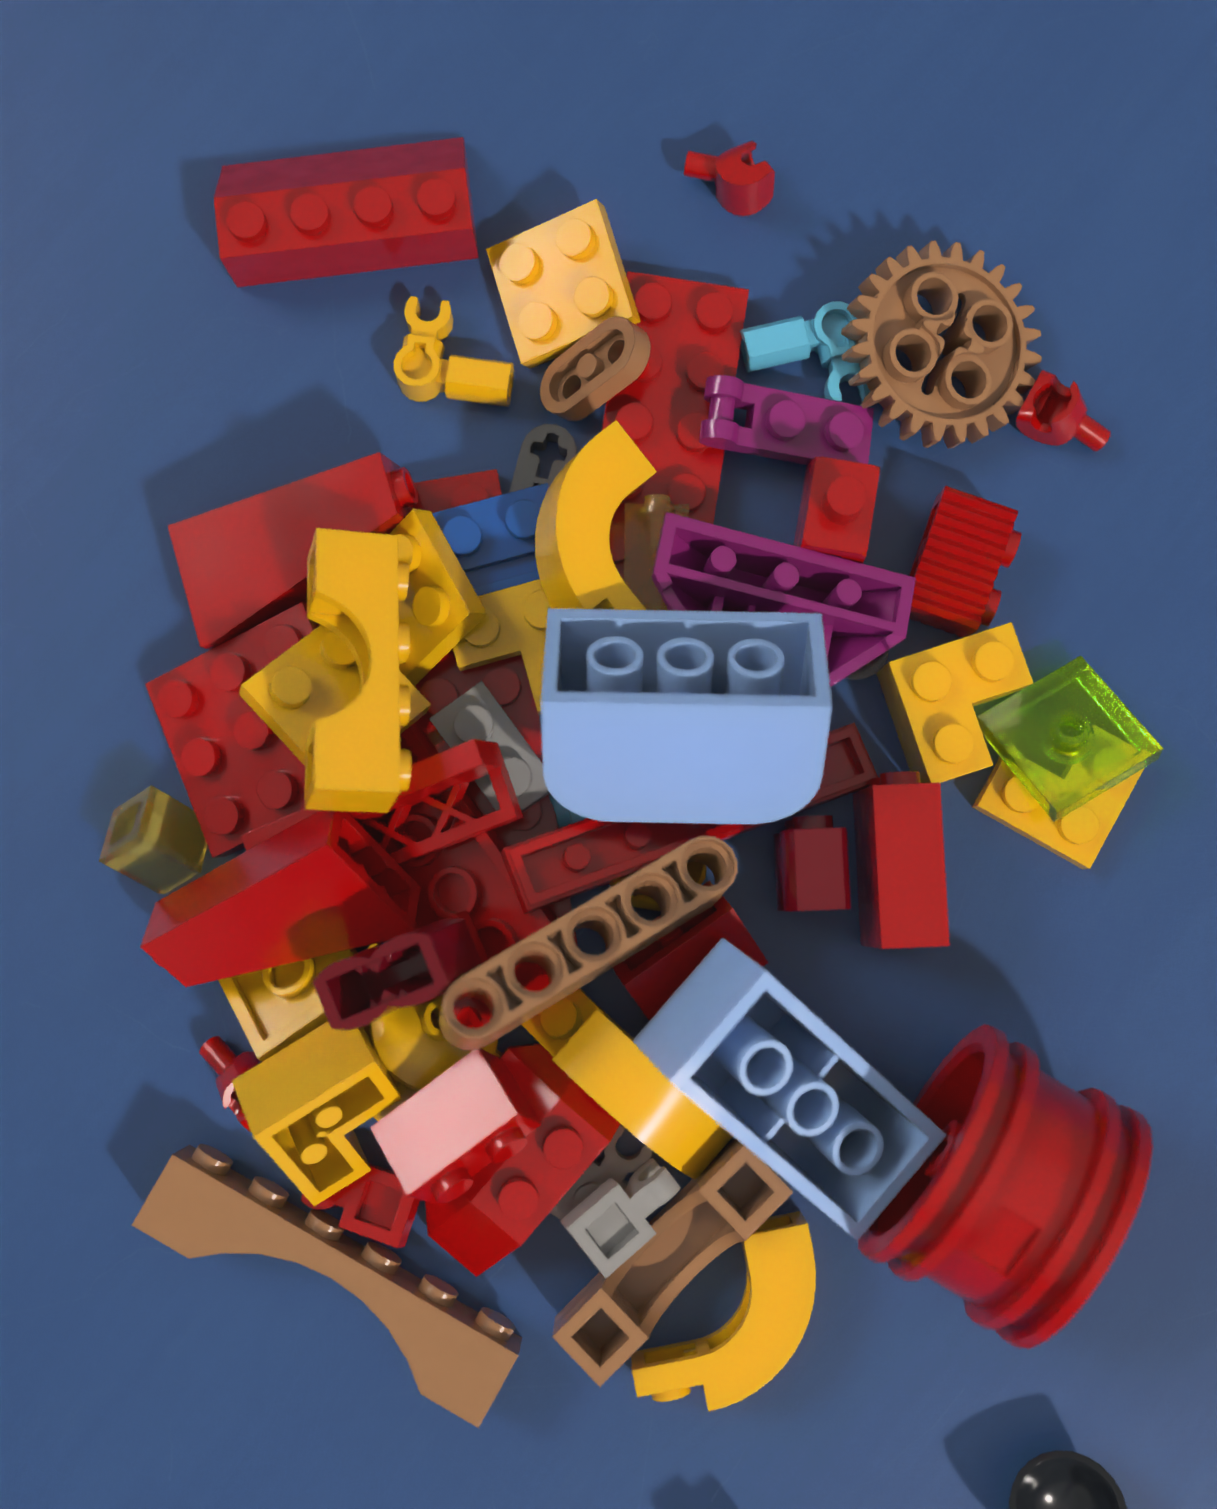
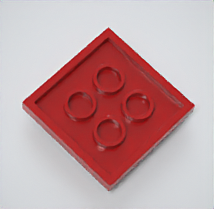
[145,602,321,858]

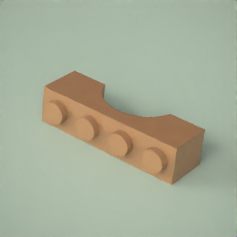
[552,1137,794,1387]

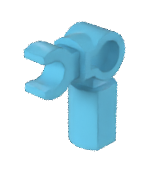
[740,301,870,402]

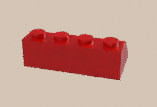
[213,137,479,287]

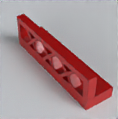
[241,739,523,866]

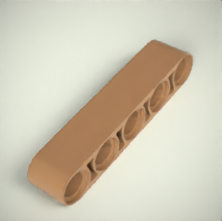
[439,836,738,1050]

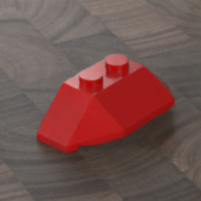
[425,1043,621,1277]

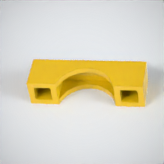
[305,528,411,813]

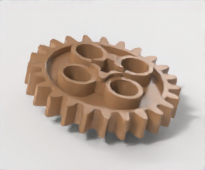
[841,241,1042,449]

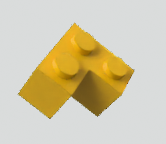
[876,622,1033,783]
[232,1021,402,1206]

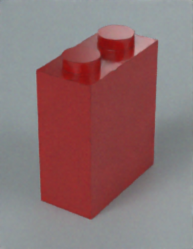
[853,771,950,949]

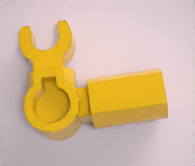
[393,296,514,407]

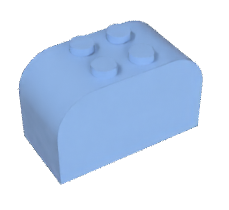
[541,608,832,824]
[633,938,946,1241]

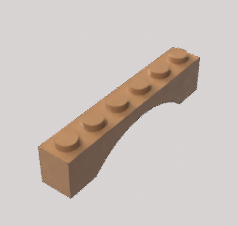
[132,1144,522,1428]

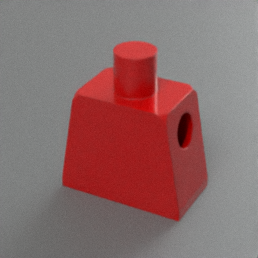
[794,456,880,564]

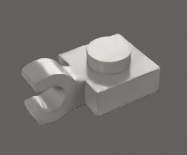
[560,1158,681,1278]

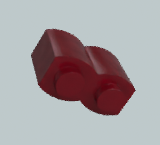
[773,815,851,911]
[313,918,482,1030]

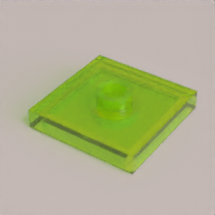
[977,656,1164,822]

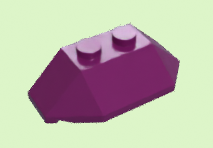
[651,512,916,688]

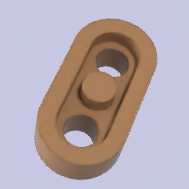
[540,317,651,422]

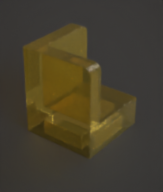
[99,785,207,894]

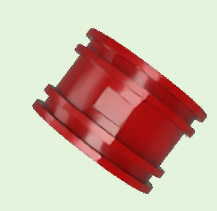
[858,1024,1153,1349]

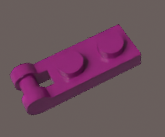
[699,375,874,465]

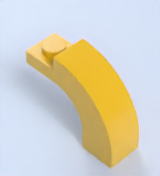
[535,420,657,610]
[521,988,733,1180]
[631,1211,816,1412]

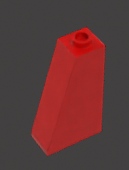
[167,452,418,650]
[140,810,420,987]

